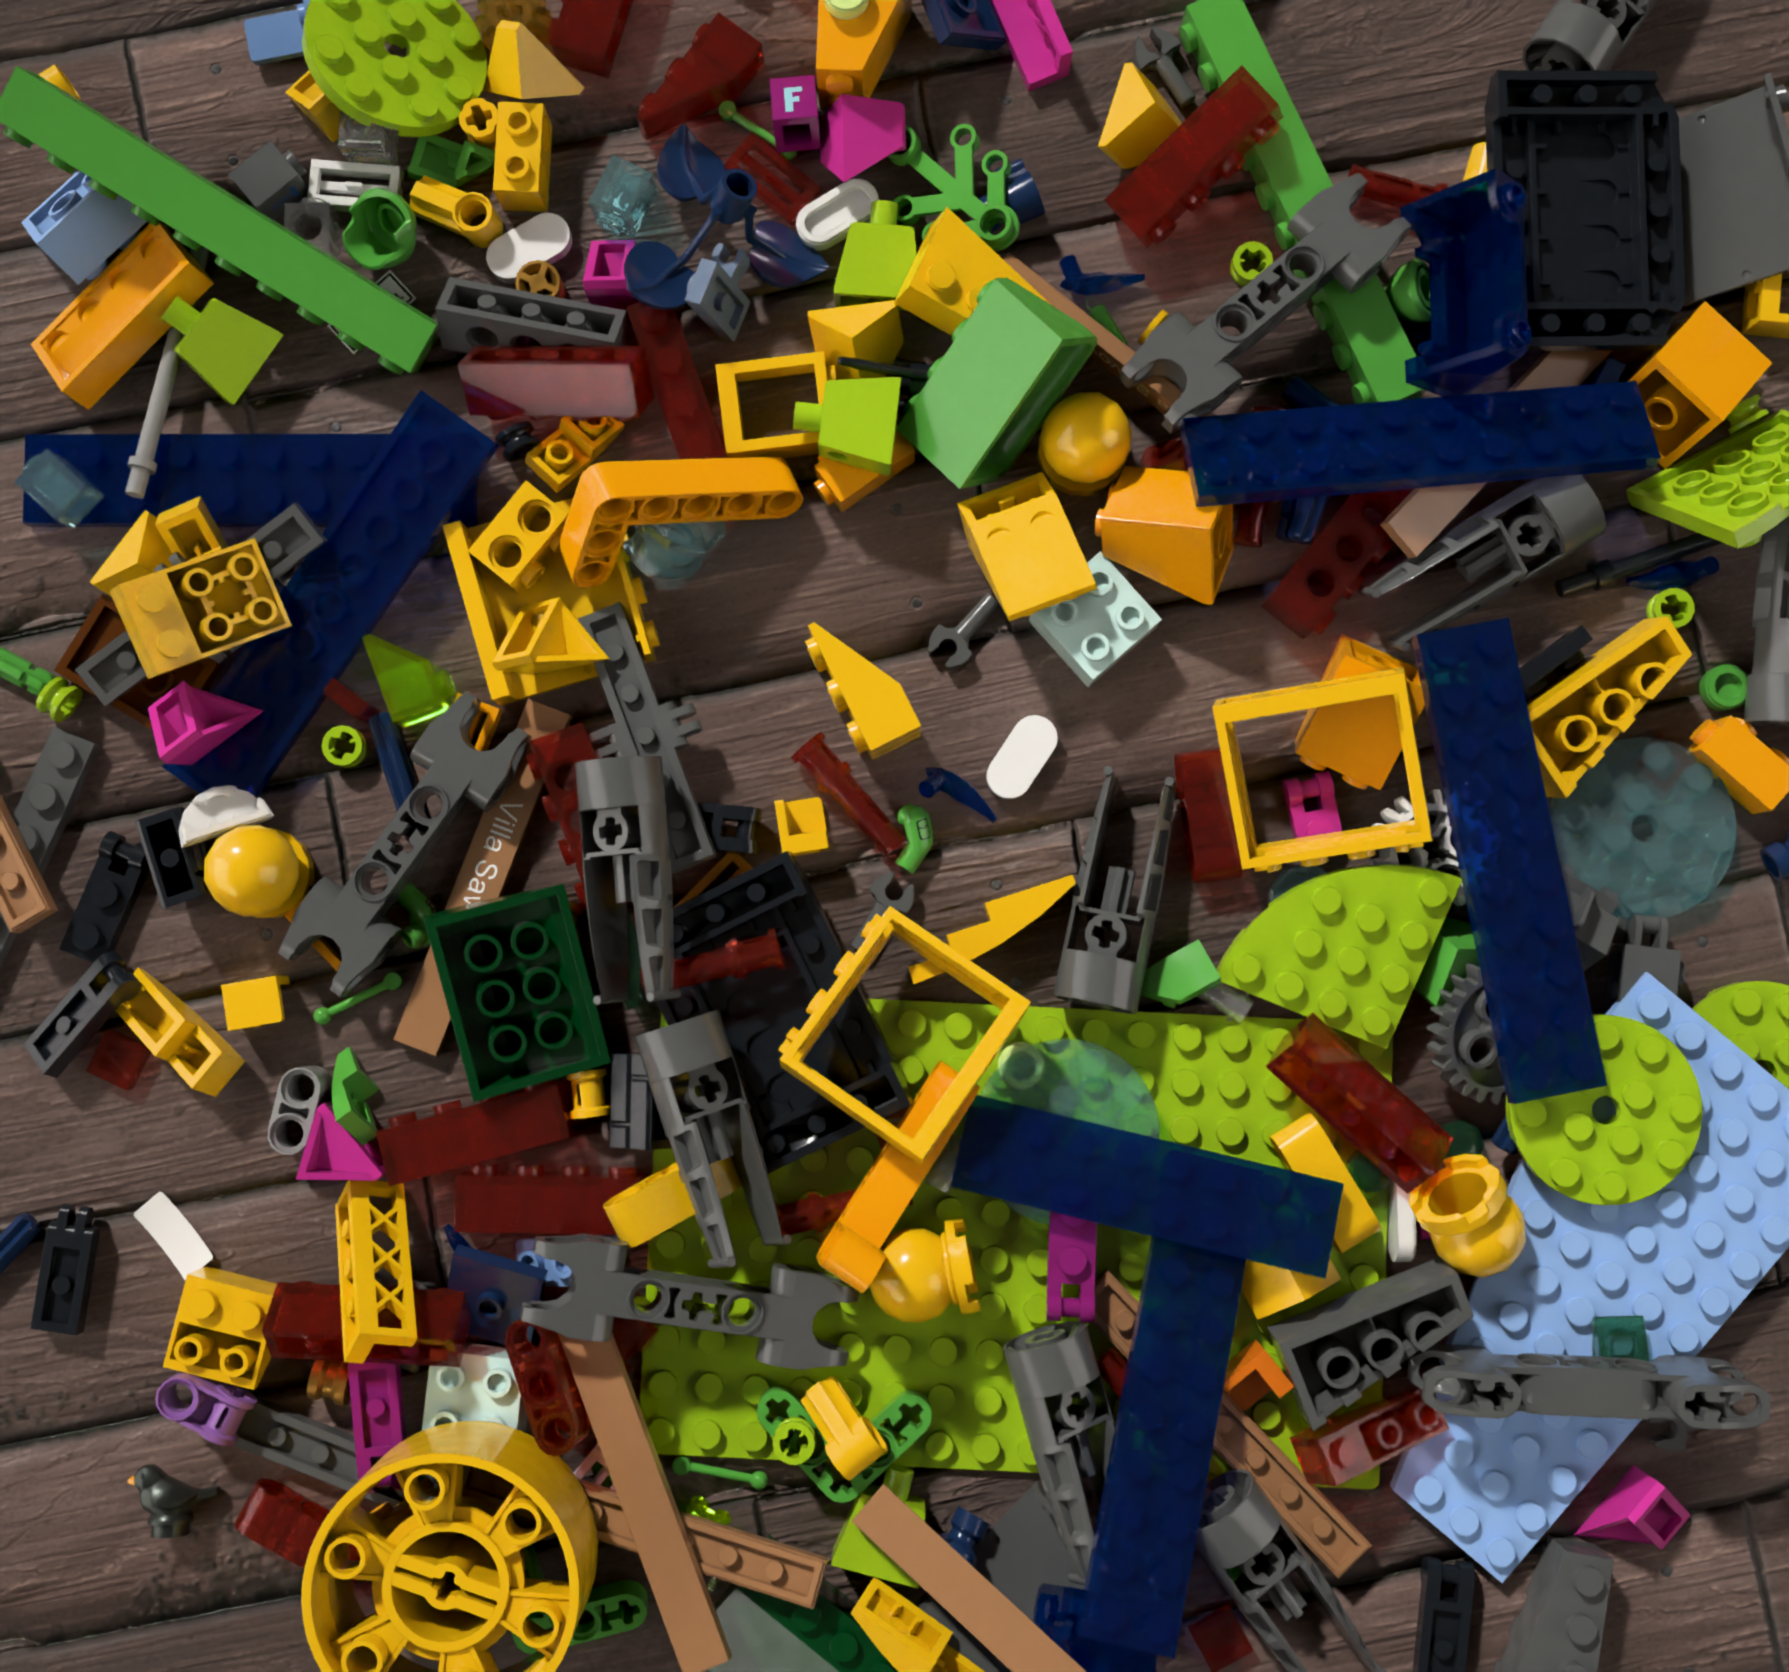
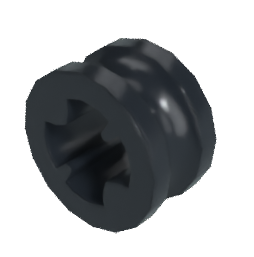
[495,421,541,462]

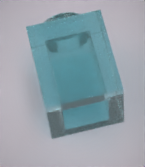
[588,154,658,238]
[15,448,104,529]

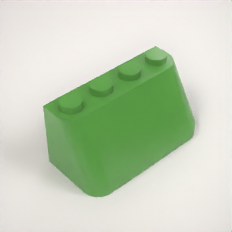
[896,278,1098,489]

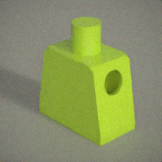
[834,200,917,311]
[161,296,284,405]
[793,377,901,476]
[831,1464,926,1589]

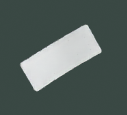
[134,1192,213,1280]

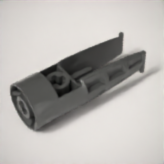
[1523,0,1657,71]
[1358,462,1607,651]
[1744,516,1789,728]
[575,756,681,1005]
[1053,766,1178,1014]
[635,1009,792,1268]
[1003,1321,1153,1589]
[1179,1469,1386,1672]

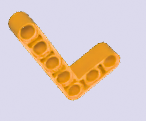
[559,457,803,588]
[816,1061,980,1293]

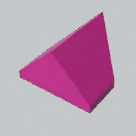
[820,94,906,183]
[583,239,683,310]
[148,681,263,765]
[296,1101,394,1181]
[1574,1465,1691,1550]

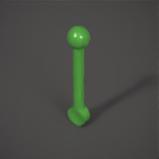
[719,101,798,161]
[313,972,404,1025]
[672,1455,768,1490]

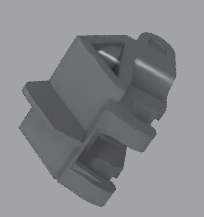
[1495,860,1620,984]

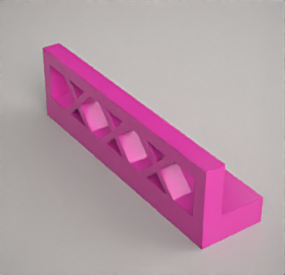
[991,0,1073,92]

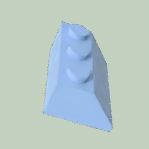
[21,170,147,285]

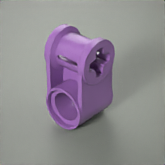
[155,1372,257,1447]

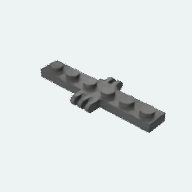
[75,503,328,706]
[578,602,717,874]

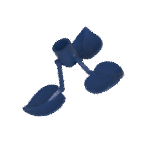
[624,124,829,310]

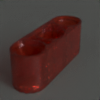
[1174,747,1242,884]
[504,1319,591,1456]
[234,1478,360,1587]

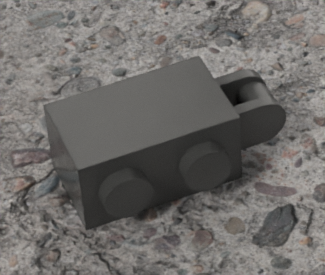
[1604,913,1685,1014]

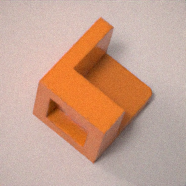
[1213,1339,1294,1411]

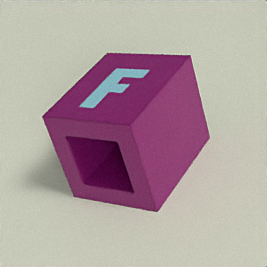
[769,75,821,153]

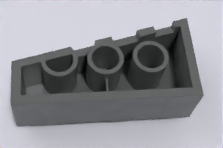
[1267,1257,1474,1431]
[1492,1535,1614,1672]

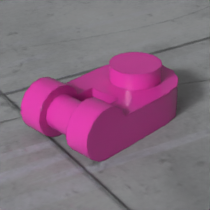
[1282,771,1342,838]

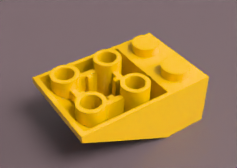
[957,472,1097,622]
[109,538,292,679]
[805,622,921,760]

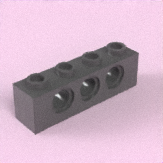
[435,277,629,382]

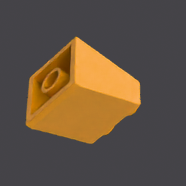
[816,0,912,109]
[1601,301,1772,469]
[1095,466,1234,605]
[1295,634,1432,790]

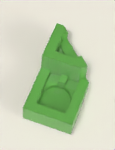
[408,135,495,188]
[1140,939,1222,1008]
[332,1047,380,1146]

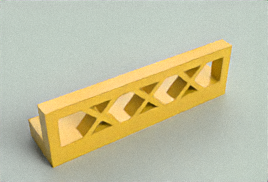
[335,1180,417,1364]

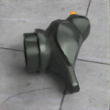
[127,1464,221,1538]

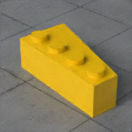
[894,207,1051,336]
[1496,616,1692,798]

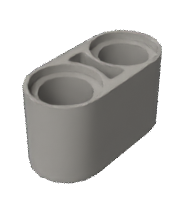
[267,1065,332,1155]

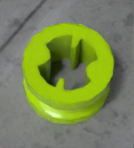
[1229,241,1273,287]
[1725,394,1769,435]
[1646,588,1695,629]
[36,676,83,723]
[321,725,368,768]
[773,1417,816,1465]

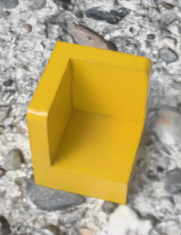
[774,797,830,856]
[221,975,290,1031]

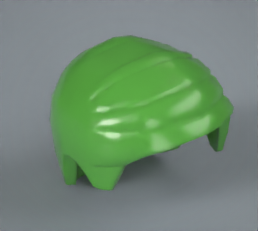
[342,188,417,270]

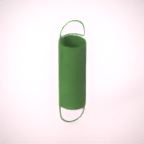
[1086,297,1129,346]

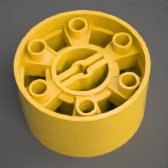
[301,1421,598,1672]

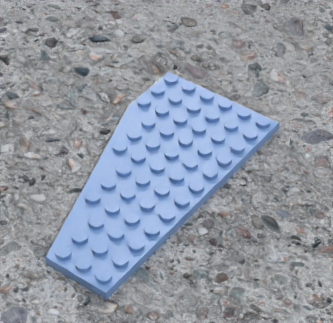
[1390,972,1789,1583]

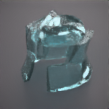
[623,521,726,580]

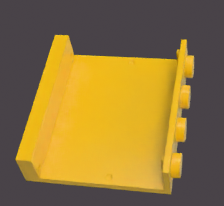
[442,498,660,706]

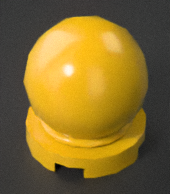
[1037,392,1132,496]
[204,825,315,918]
[1409,1154,1526,1278]
[869,1217,981,1323]

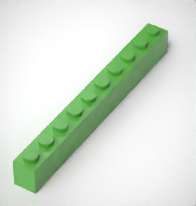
[1179,0,1431,420]
[0,66,440,376]

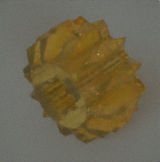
[475,0,553,50]

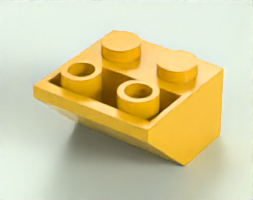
[163,1266,295,1390]

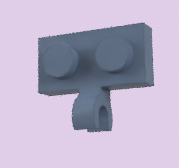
[684,243,751,342]

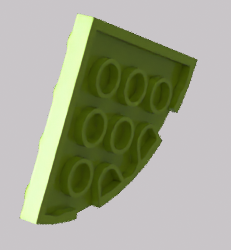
[1626,409,1789,549]
[1216,864,1463,1049]

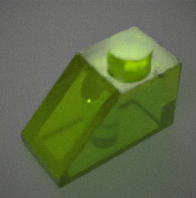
[362,634,456,728]

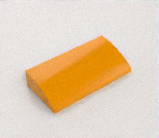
[31,221,214,410]

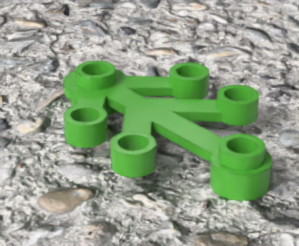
[887,124,1020,251]

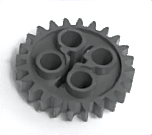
[1427,953,1571,1105]

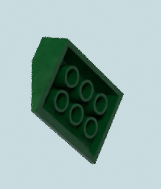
[424,883,611,1102]
[707,1534,898,1672]

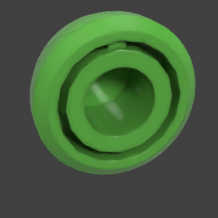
[1383,258,1439,322]

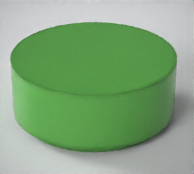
[1699,664,1747,711]

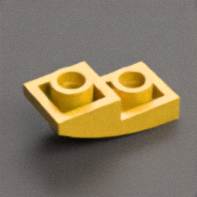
[525,394,624,493]

